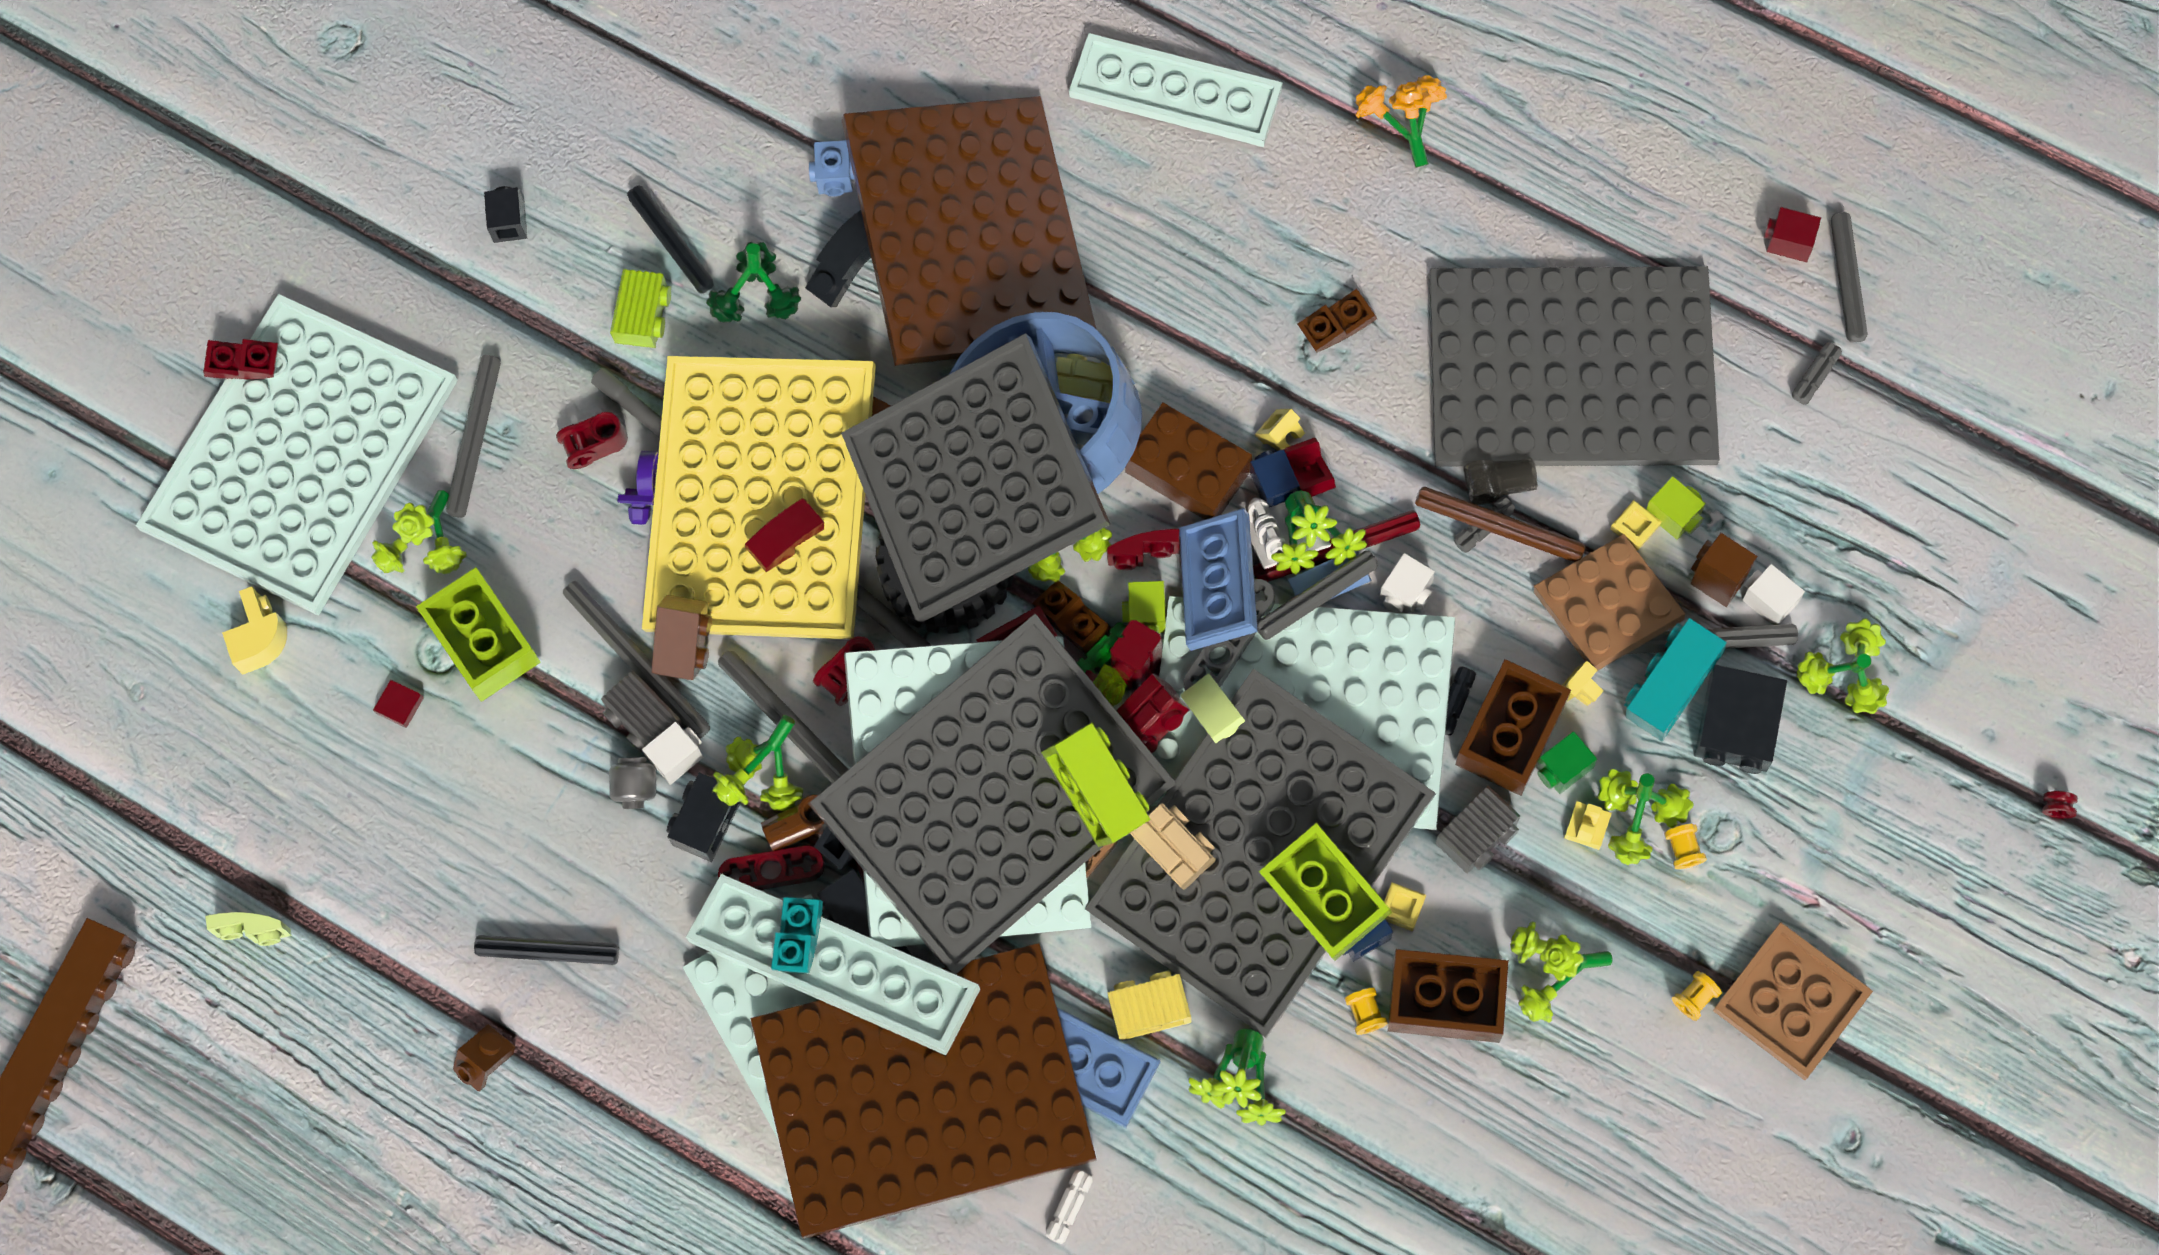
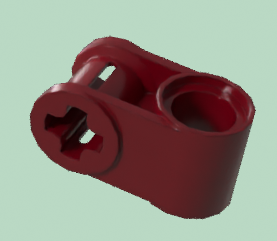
[556,412,628,469]
[813,636,876,706]

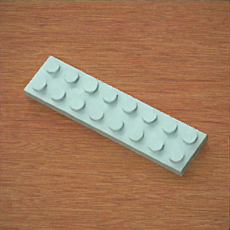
[686,874,980,1055]

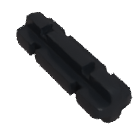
[1445,666,1476,736]

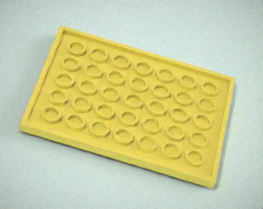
[642,356,876,639]

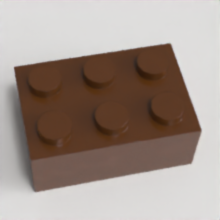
[1125,402,1252,520]
[1455,659,1571,796]
[1387,949,1509,1043]

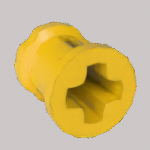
[1664,823,1707,869]
[1671,971,1722,1021]
[1344,988,1388,1035]

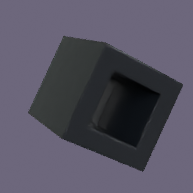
[484,186,528,243]

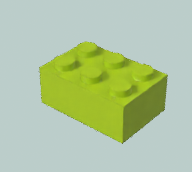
[416,567,541,702]
[1041,723,1151,847]
[1259,823,1392,961]

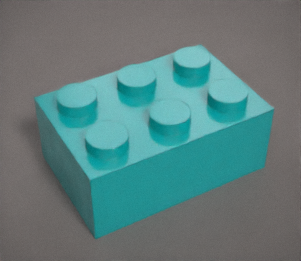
[1624,618,1727,742]

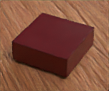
[373,680,424,728]

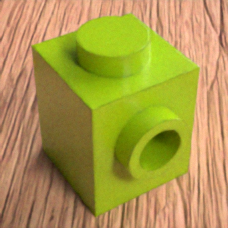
[1646,476,1706,540]
[1122,581,1166,633]

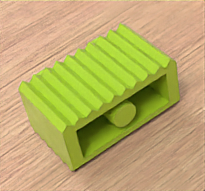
[610,269,671,348]

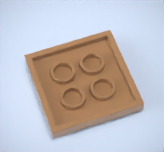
[1534,534,1685,671]
[1713,922,1873,1080]

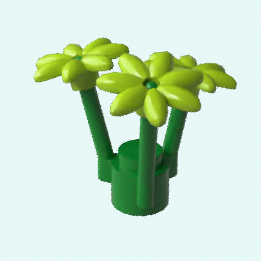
[1271,491,1367,574]
[1188,1029,1286,1126]

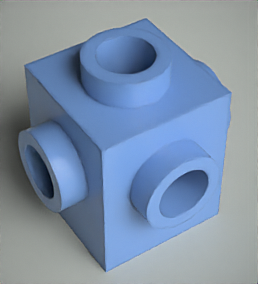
[809,140,854,197]

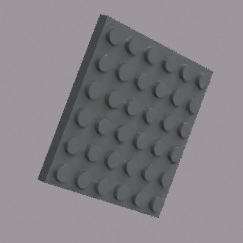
[841,333,1110,623]

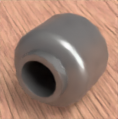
[609,757,656,809]

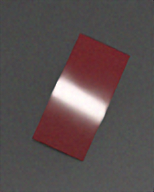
[203,339,278,379]
[745,498,825,572]
[1107,529,1180,571]

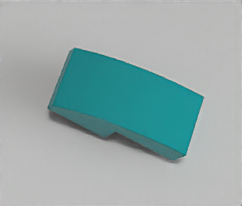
[771,897,823,973]

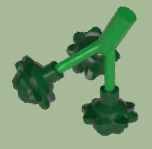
[706,242,801,323]

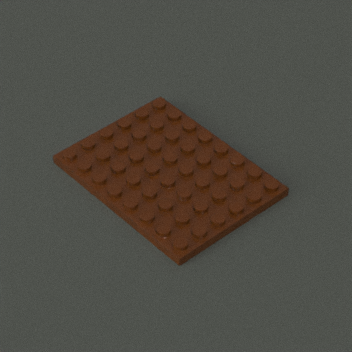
[842,96,1097,366]
[750,943,1097,1239]

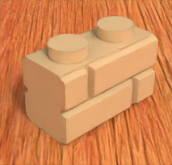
[1130,803,1216,890]

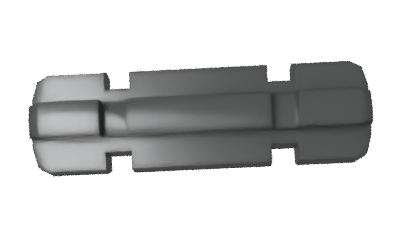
[1792,342,1842,405]
[1454,496,1515,553]

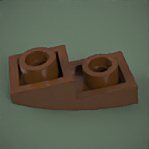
[1297,288,1377,353]
[1032,581,1110,654]

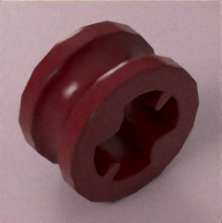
[2042,791,2078,818]

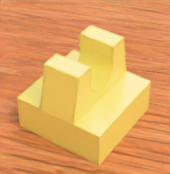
[1254,409,1305,451]
[1562,661,1603,706]
[1564,801,1612,850]

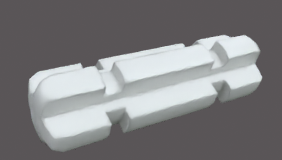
[1046,1170,1093,1244]

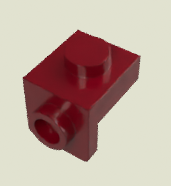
[1284,438,1336,496]

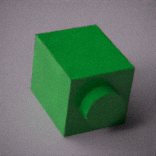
[1537,731,1597,794]

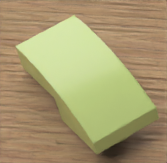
[1180,673,1245,743]
[205,912,292,946]

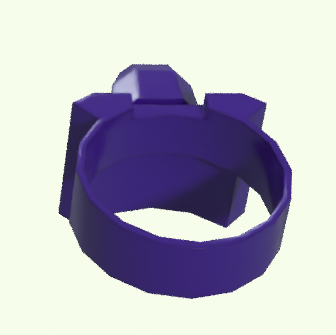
[617,451,658,525]

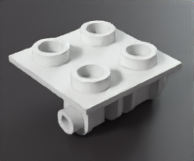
[1247,498,1331,569]

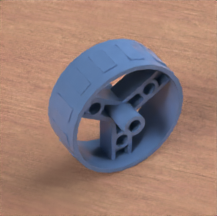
[949,312,1142,494]

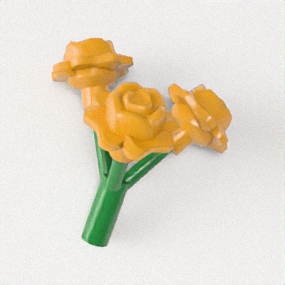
[1355,75,1447,168]

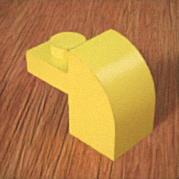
[222,586,287,675]

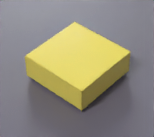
[1610,500,1662,551]
[1384,882,1426,931]

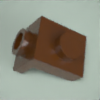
[453,1024,516,1092]

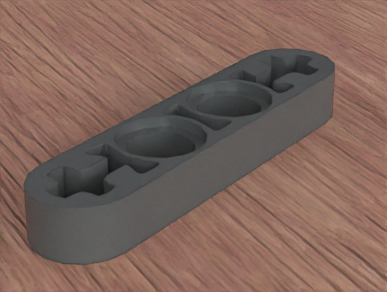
[1184,579,1275,691]

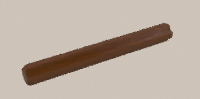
[1415,487,1585,562]

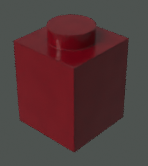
[1764,207,1821,263]

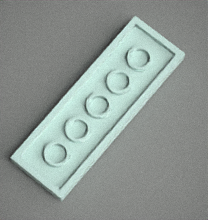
[1069,33,1283,147]

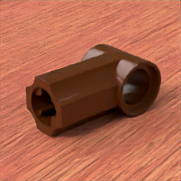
[761,795,827,851]

